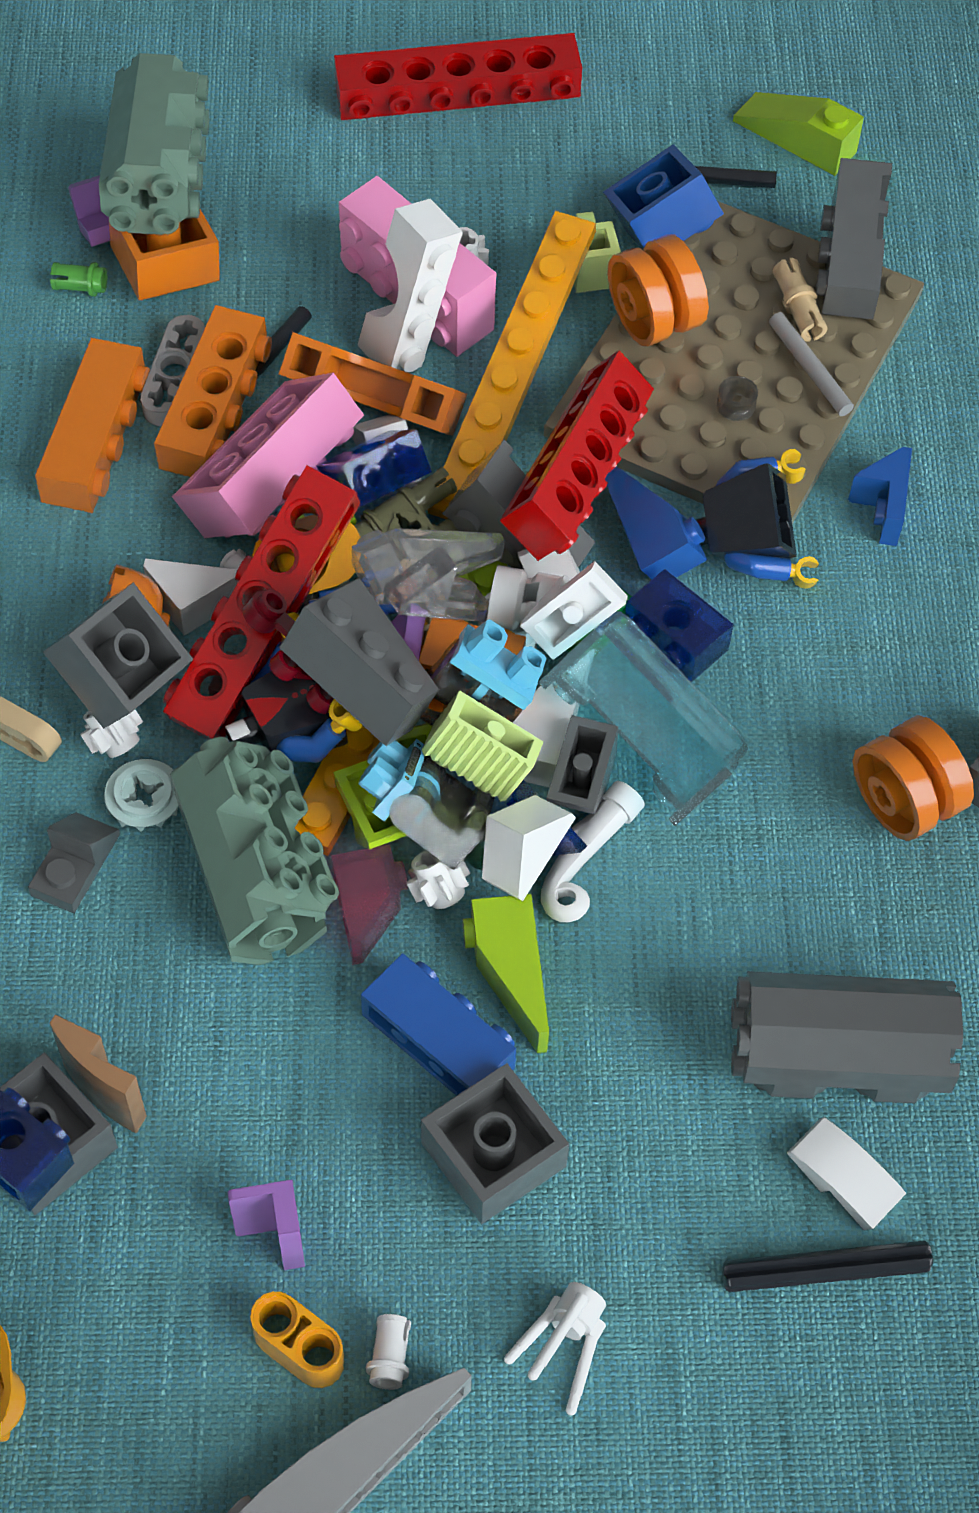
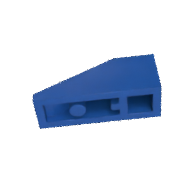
[605,466,707,587]

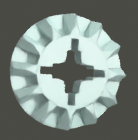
[104,759,179,832]

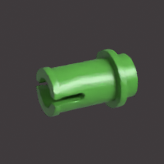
[50,262,108,297]

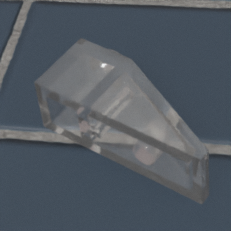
[352,528,505,605]

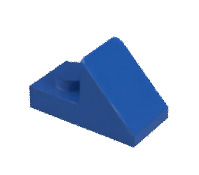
[848,447,912,546]

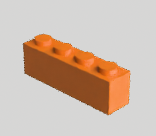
[35,338,150,513]

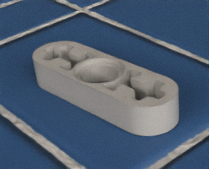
[141,315,205,426]

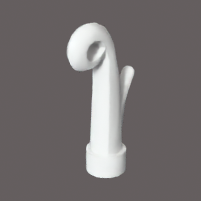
[541,781,645,922]

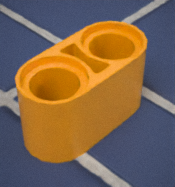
[250,1291,344,1388]

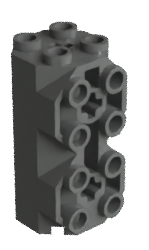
[731,971,963,1104]

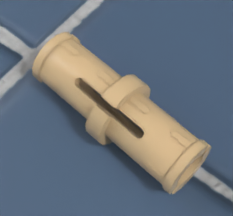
[773,258,828,342]

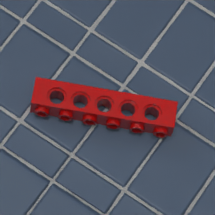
[334,33,582,120]
[500,350,654,561]
[163,465,361,740]

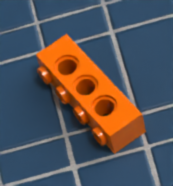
[154,305,272,477]

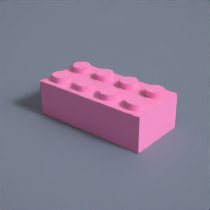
[339,176,496,357]
[172,373,364,538]

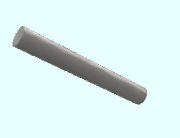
[769,312,854,416]

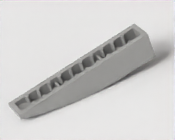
[228,1368,472,1513]

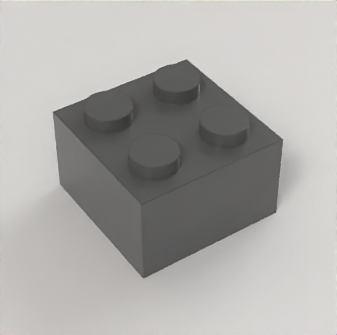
[43,582,193,729]
[0,1052,118,1216]
[421,1063,569,1225]

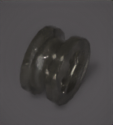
[716,376,758,421]

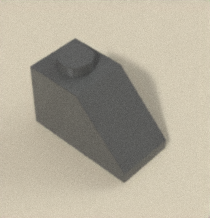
[546,715,619,814]

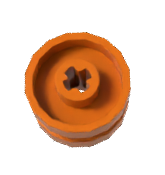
[607,234,709,346]
[852,715,974,841]

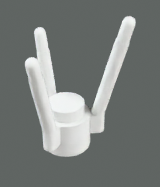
[504,1282,606,1416]

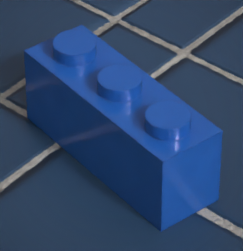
[361,953,516,1096]

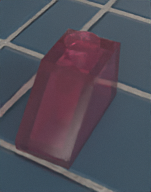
[331,844,408,965]

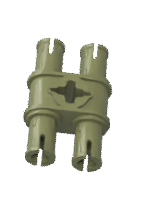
[354,467,469,600]

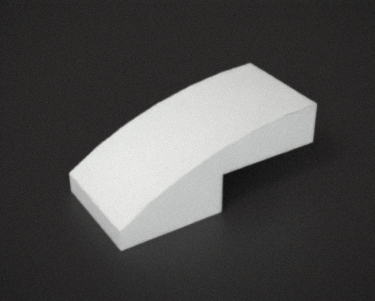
[787,1117,906,1230]

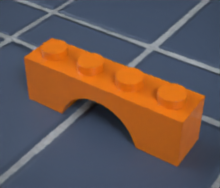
[279,332,467,436]

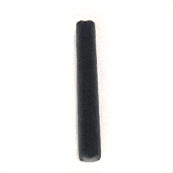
[722,1241,933,1292]

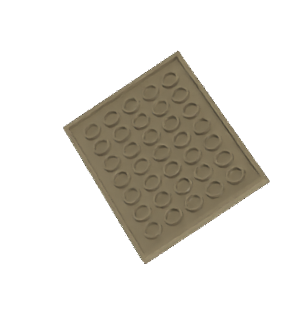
[544,201,924,524]

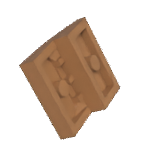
[50,1014,147,1133]

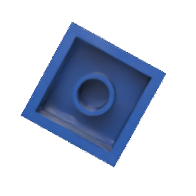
[603,144,724,250]

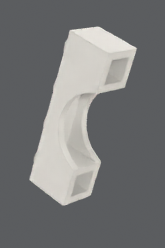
[358,199,462,372]

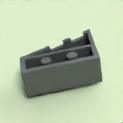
[816,158,893,319]
[442,439,595,570]
[279,578,439,746]

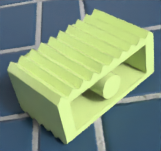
[422,690,543,802]

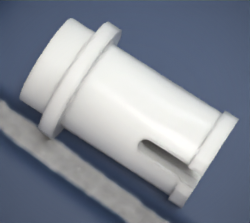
[366,1314,411,1390]

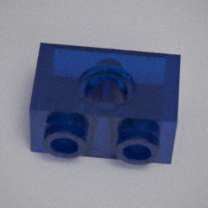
[316,430,432,508]
[624,569,734,682]
[0,1087,75,1212]

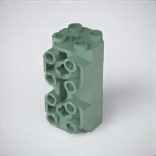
[99,53,210,235]
[170,737,339,965]

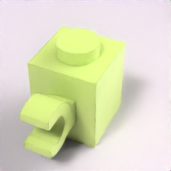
[574,211,621,293]

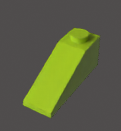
[733,92,864,176]
[462,894,549,1053]

